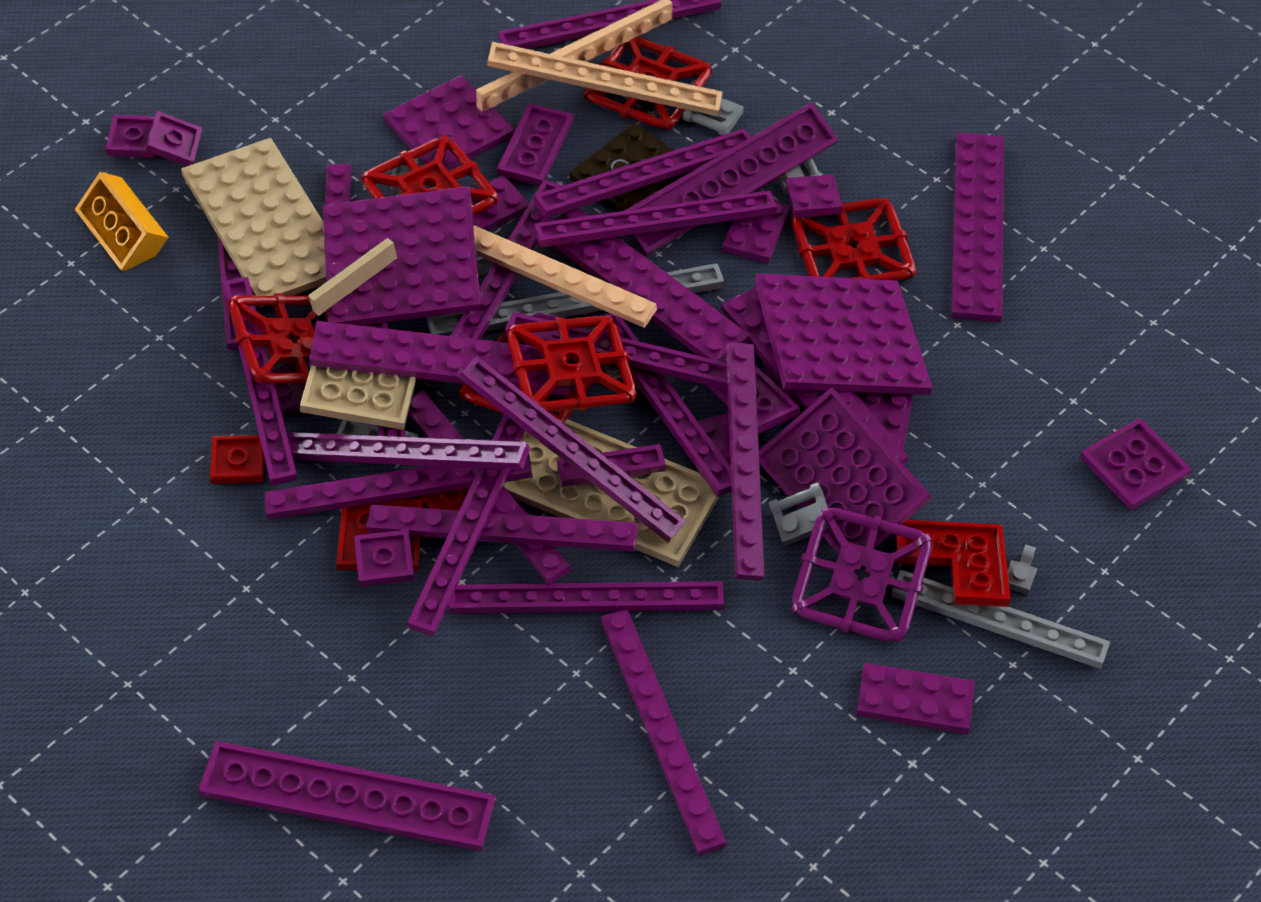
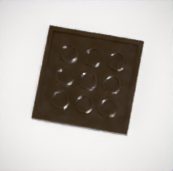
[569,123,694,212]

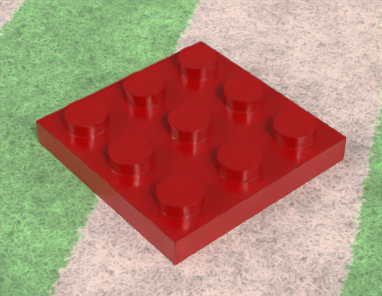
[336,499,423,572]

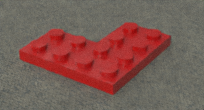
[895,520,1011,607]

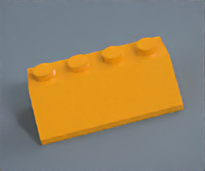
[74,172,169,271]

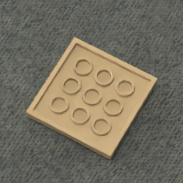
[300,365,417,430]

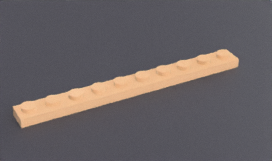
[476,0,672,112]
[487,42,722,116]
[474,225,657,328]

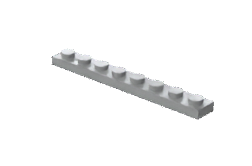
[891,570,1110,669]

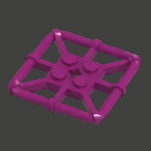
[791,506,932,643]

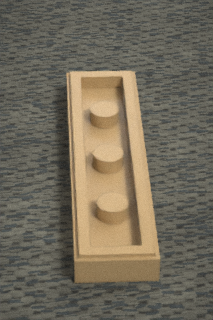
[309,238,397,316]

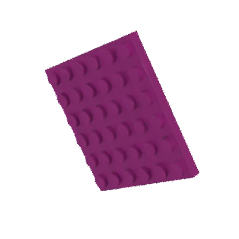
[323,186,481,326]
[754,274,933,395]

